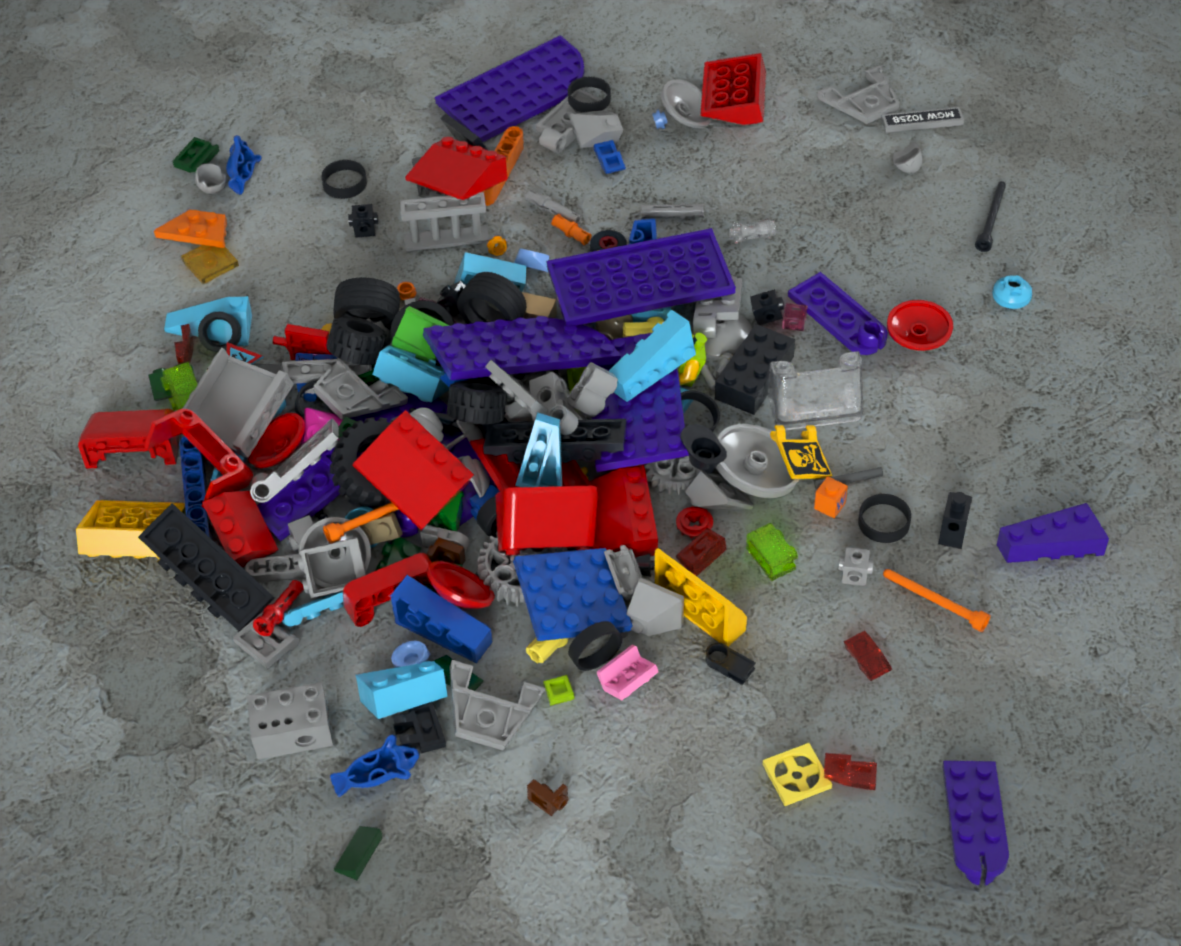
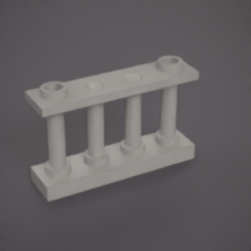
[400,192,489,251]

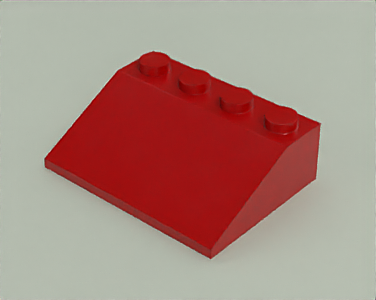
[700,53,766,125]
[405,137,508,200]
[352,410,474,530]
[590,465,658,557]

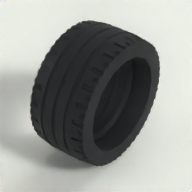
[457,272,527,324]
[333,277,400,330]
[390,300,455,366]

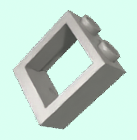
[297,537,366,598]

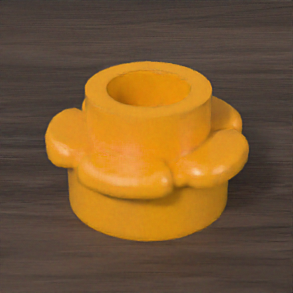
[487,236,507,256]

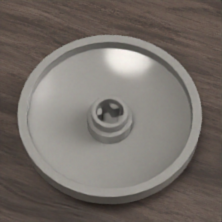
[716,424,800,498]

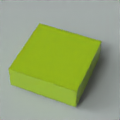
[543,675,574,706]

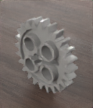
[641,452,714,495]

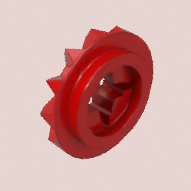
[676,506,713,539]

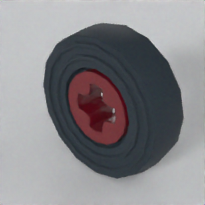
[590,230,627,252]

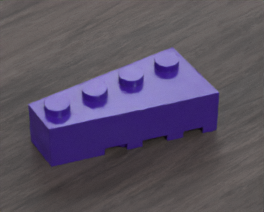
[997,503,1109,563]

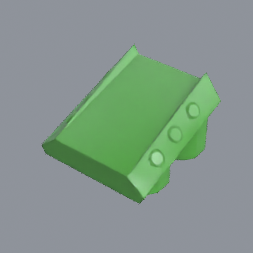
[392,306,449,362]

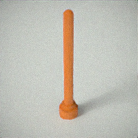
[323,502,399,544]
[883,569,991,632]

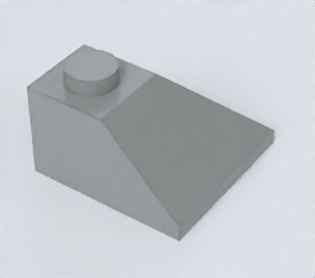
[569,110,623,148]
[685,471,754,510]
[627,578,684,636]

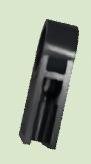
[706,643,756,685]

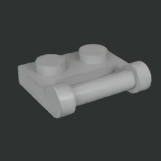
[233,613,299,669]

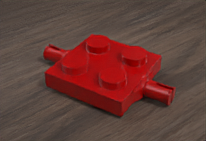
[273,324,333,361]

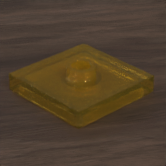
[181,245,239,284]

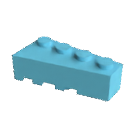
[609,310,696,402]

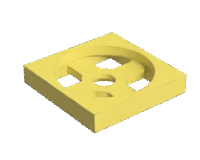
[762,743,832,806]

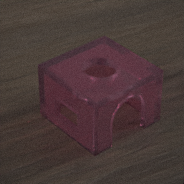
[782,303,808,332]

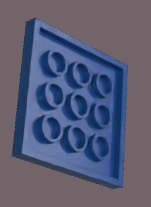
[513,548,632,641]

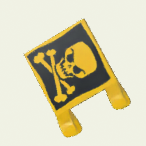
[770,425,832,479]

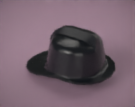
[681,424,727,474]

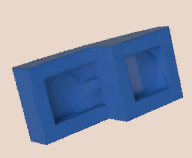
[594,140,625,174]

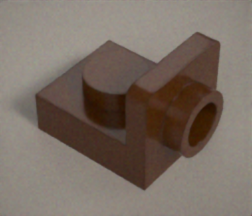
[427,537,466,564]
[527,779,568,816]

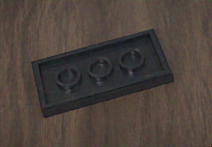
[440,114,488,150]

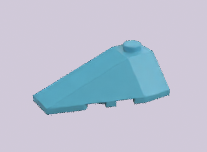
[164,297,252,346]

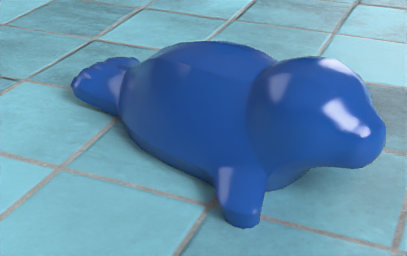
[226,135,262,195]
[330,735,419,797]

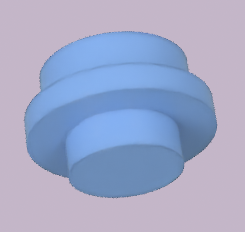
[652,109,668,129]

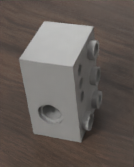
[247,682,333,760]

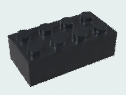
[715,324,795,415]

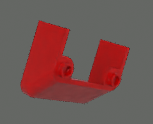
[144,409,253,509]

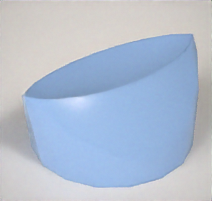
[514,249,550,272]
[391,640,431,668]

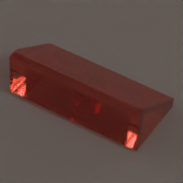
[676,528,726,576]

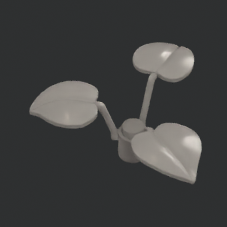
[410,408,490,498]

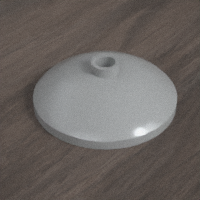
[661,80,713,128]
[690,314,752,359]
[299,517,371,587]

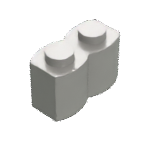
[567,362,618,417]

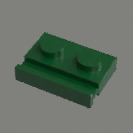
[172,137,220,173]

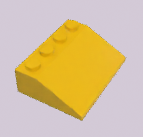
[76,500,186,559]
[655,548,747,647]

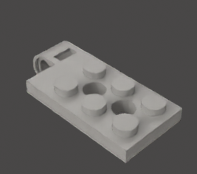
[536,89,609,153]
[693,276,743,338]
[485,360,578,435]
[250,419,339,503]

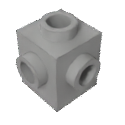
[838,547,874,586]

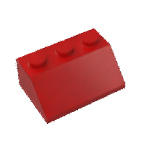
[202,491,279,568]

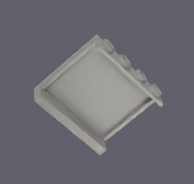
[183,348,294,458]

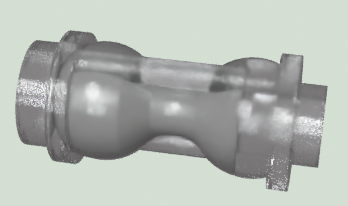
[728,218,776,244]

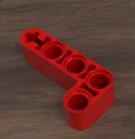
[343,553,432,627]

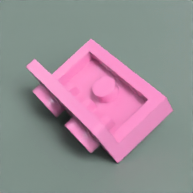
[597,645,658,700]

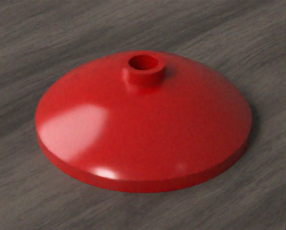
[887,300,953,351]
[248,413,305,468]
[427,561,495,609]

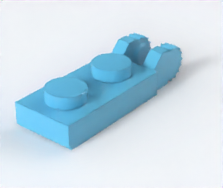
[282,591,343,627]

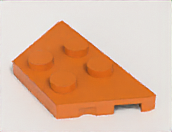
[154,209,227,248]

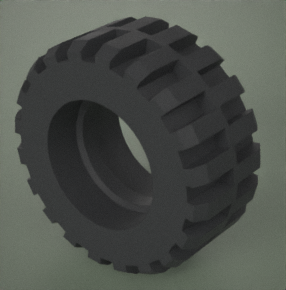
[330,417,393,510]

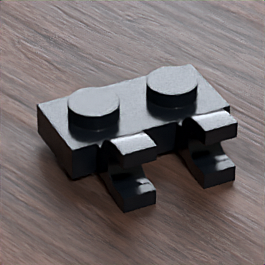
[393,701,446,753]

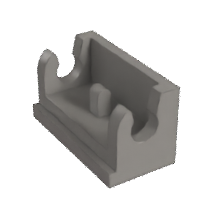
[604,545,643,601]

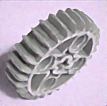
[477,533,562,607]

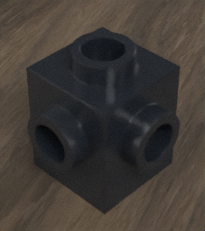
[348,204,379,238]
[436,281,465,317]
[750,289,785,325]

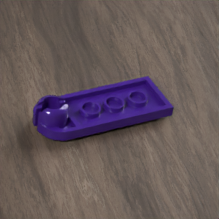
[788,272,888,355]
[257,447,362,542]
[942,761,1009,885]

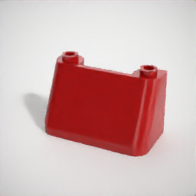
[78,409,180,469]
[496,486,598,555]

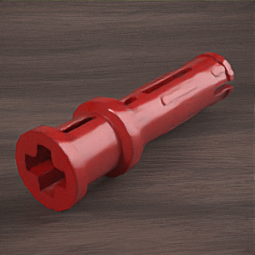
[253,580,304,636]

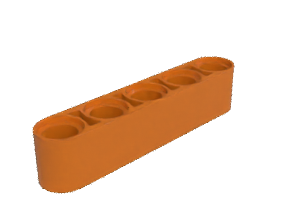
[482,126,524,206]

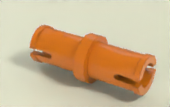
[551,214,592,245]

